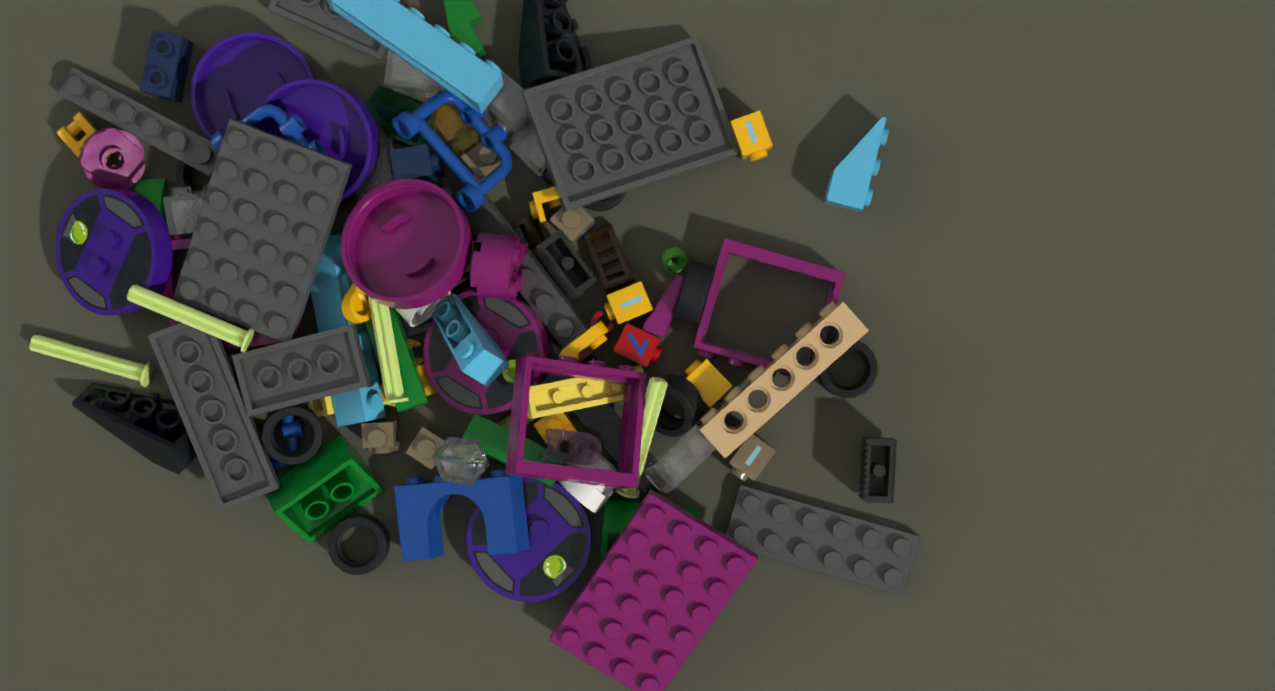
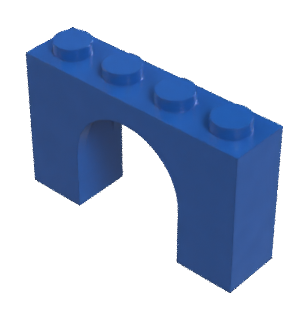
[394,469,530,561]

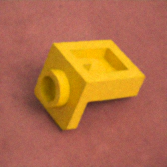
[529,187,562,225]

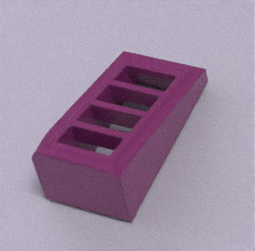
[642,275,684,337]

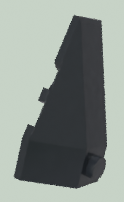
[518,0,591,89]
[72,383,197,475]

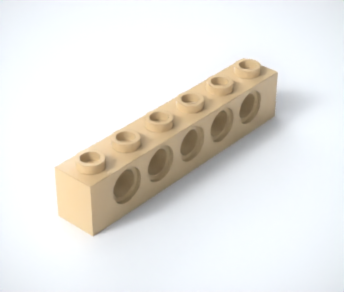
[699,301,869,458]

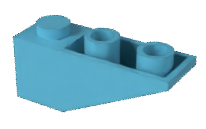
[823,117,889,212]
[432,293,509,387]

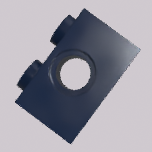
[139,29,194,103]
[389,144,445,187]

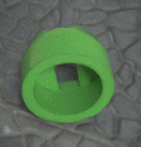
[662,246,688,273]

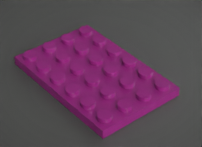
[549,490,758,691]

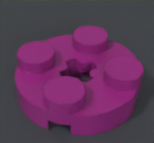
[78,127,146,189]

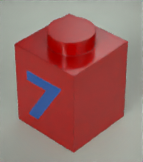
[613,323,663,367]

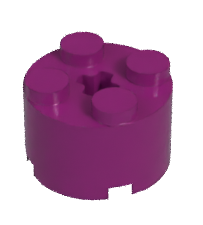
[470,232,528,301]

